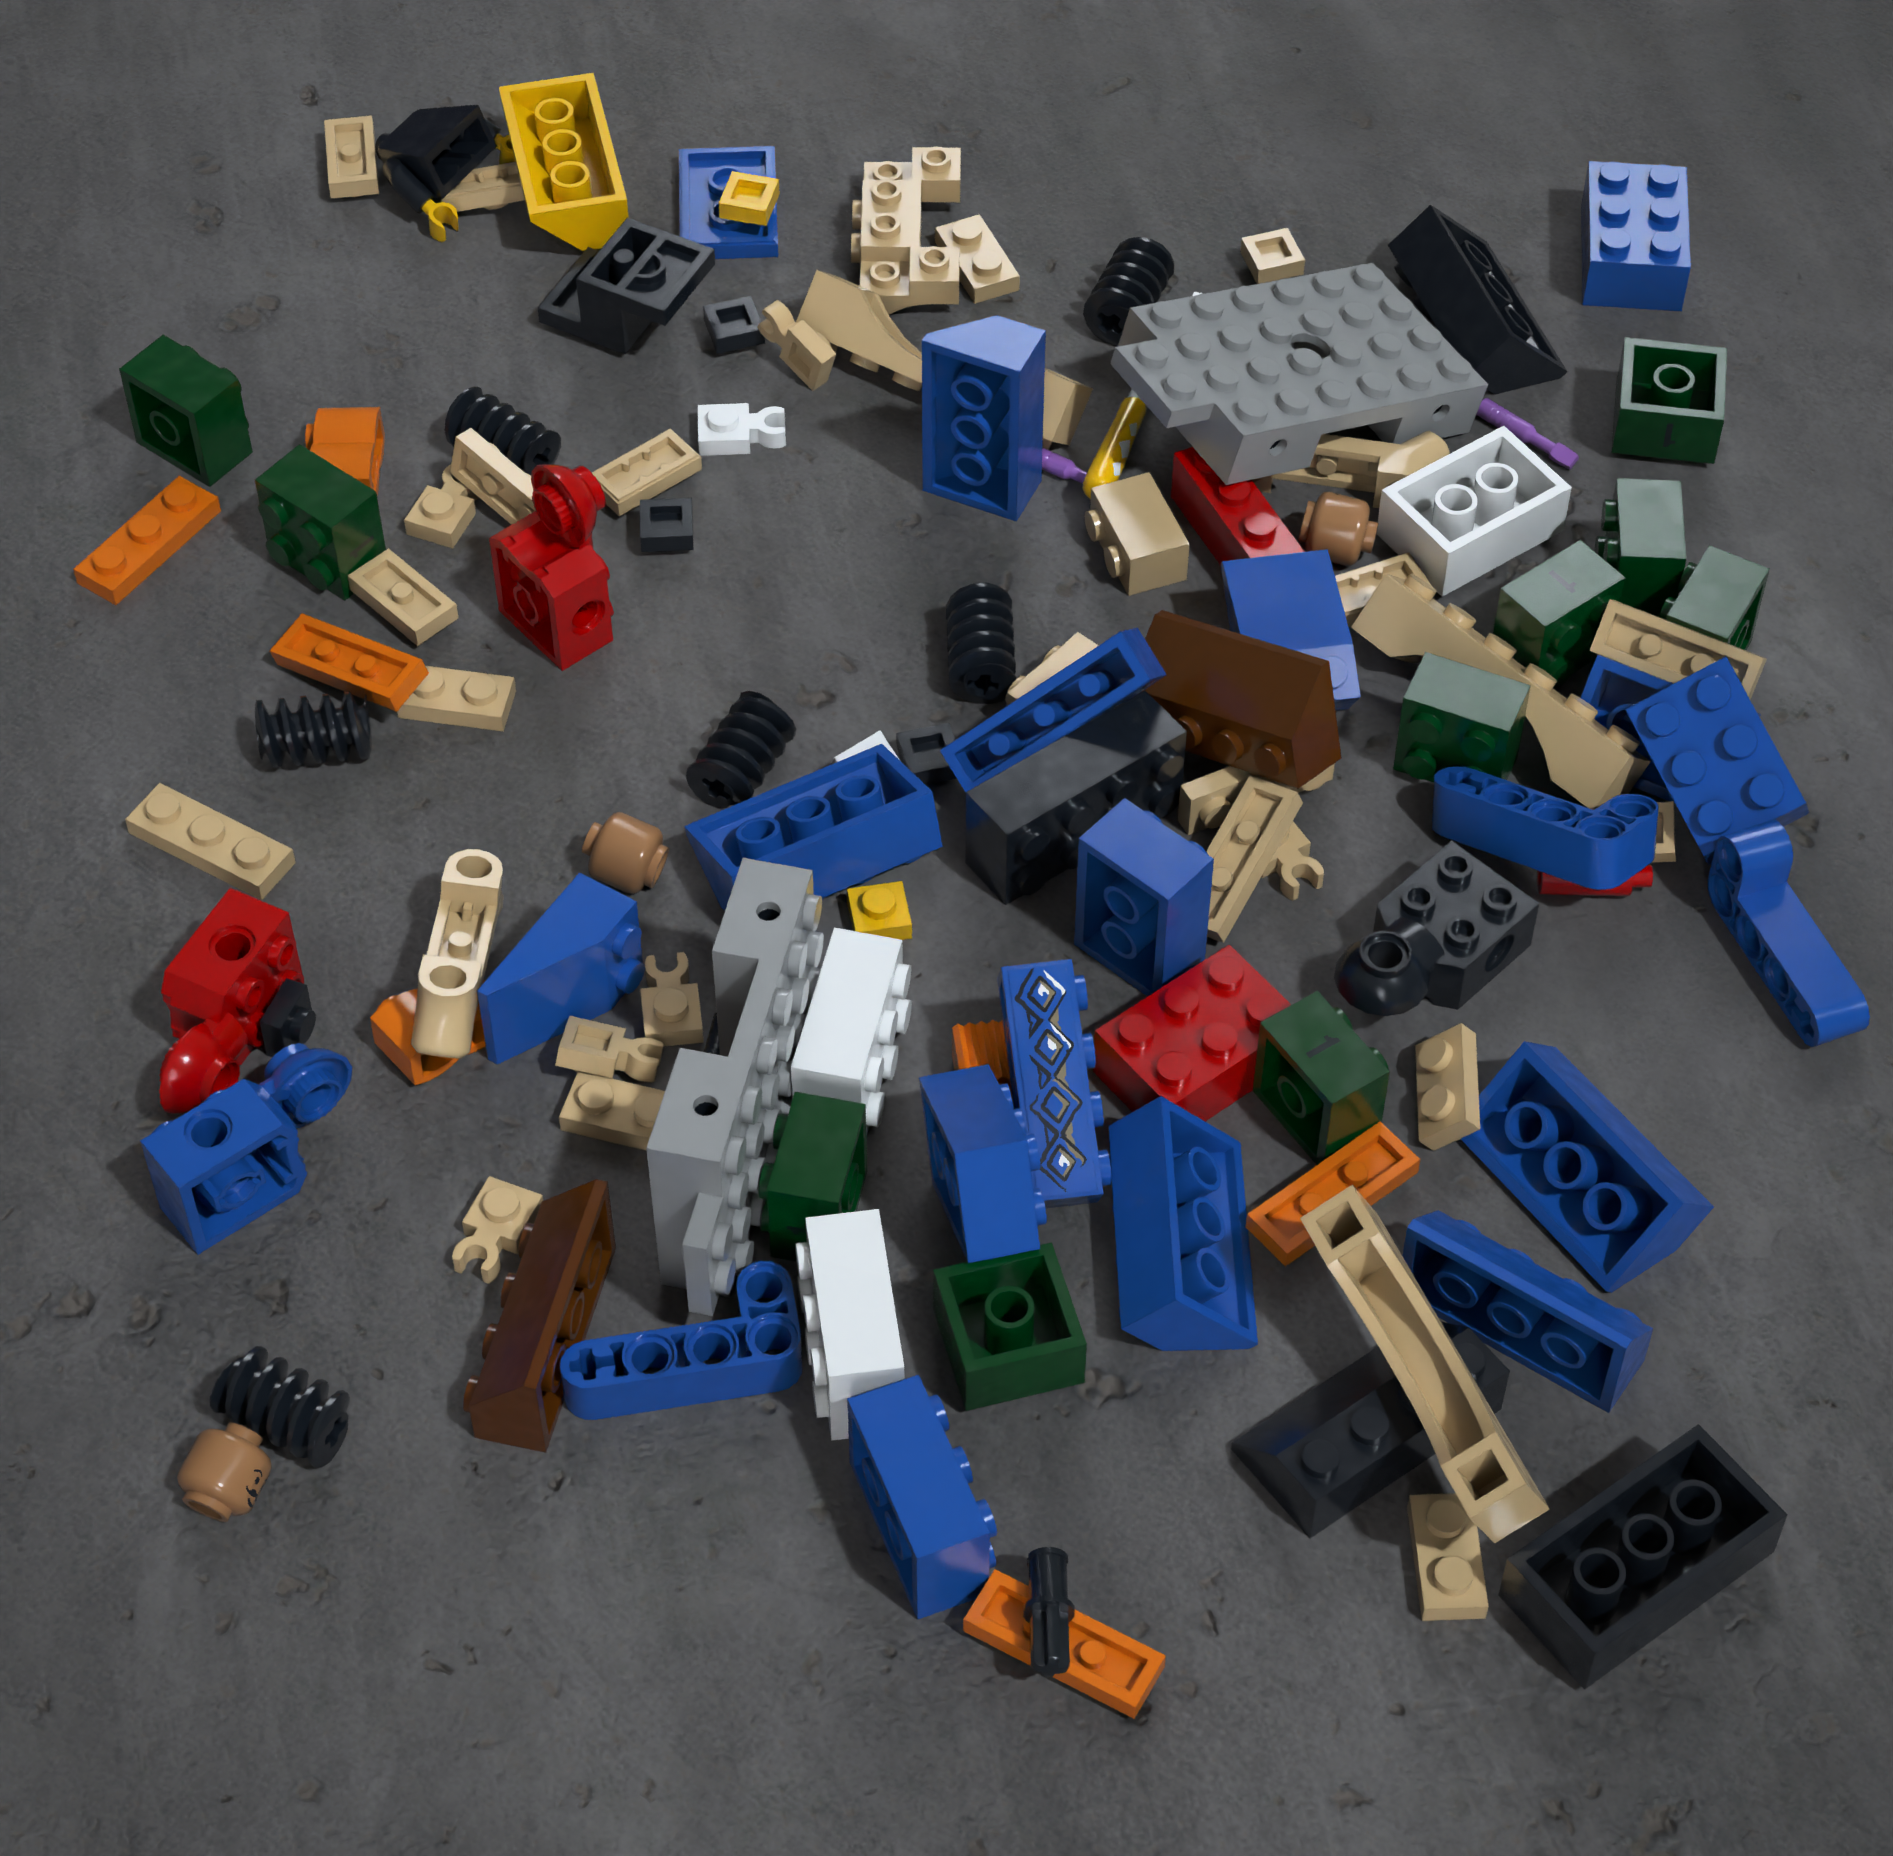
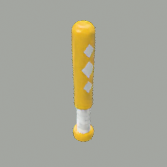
[1082,388,1147,499]

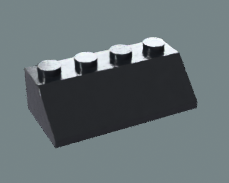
[1388,204,1568,395]
[1231,1321,1510,1538]

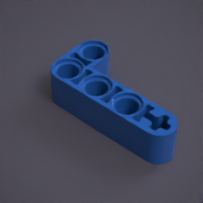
[1432,767,1658,890]
[1708,819,1870,1047]
[560,1261,802,1420]

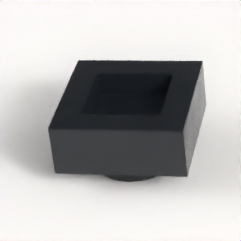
[703,296,765,354]
[640,498,694,552]
[896,723,957,785]
[259,978,316,1057]

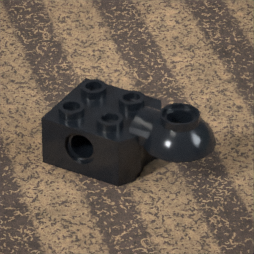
[1334,841,1539,1016]

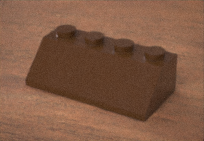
[1137,610,1342,789]
[463,1179,616,1453]

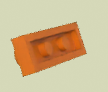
[73,476,221,605]
[270,613,429,712]
[1245,1121,1421,1267]
[963,1569,1166,1719]

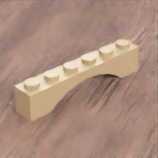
[796,270,1093,449]
[1351,574,1651,810]
[1300,1185,1550,1543]

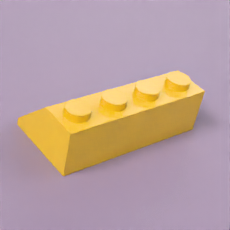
[499,73,629,251]

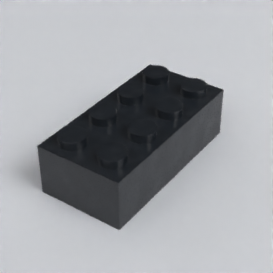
[965,691,1187,905]
[1498,1424,1788,1690]

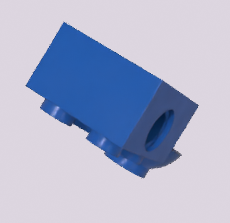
[140,1043,352,1255]

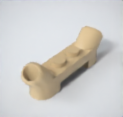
[1252,431,1450,508]
[411,849,504,1059]

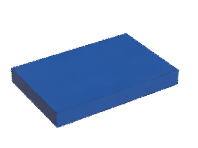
[679,146,778,259]

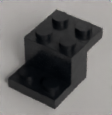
[538,218,715,354]

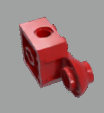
[489,464,614,671]
[159,888,304,1114]

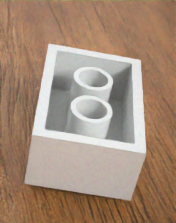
[1376,426,1572,597]
[791,927,912,1135]
[795,1209,905,1441]

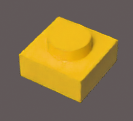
[718,171,780,226]
[847,881,912,940]

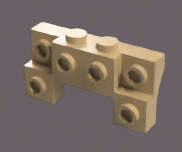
[851,146,961,315]

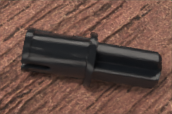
[1023,1547,1075,1677]

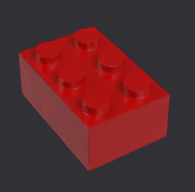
[1093,945,1291,1122]

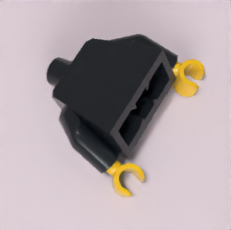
[375,105,516,242]

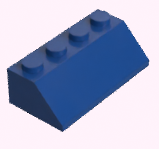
[922,315,1046,522]
[684,744,943,911]
[1461,1041,1714,1293]
[1109,1096,1258,1351]
[1402,1210,1653,1413]

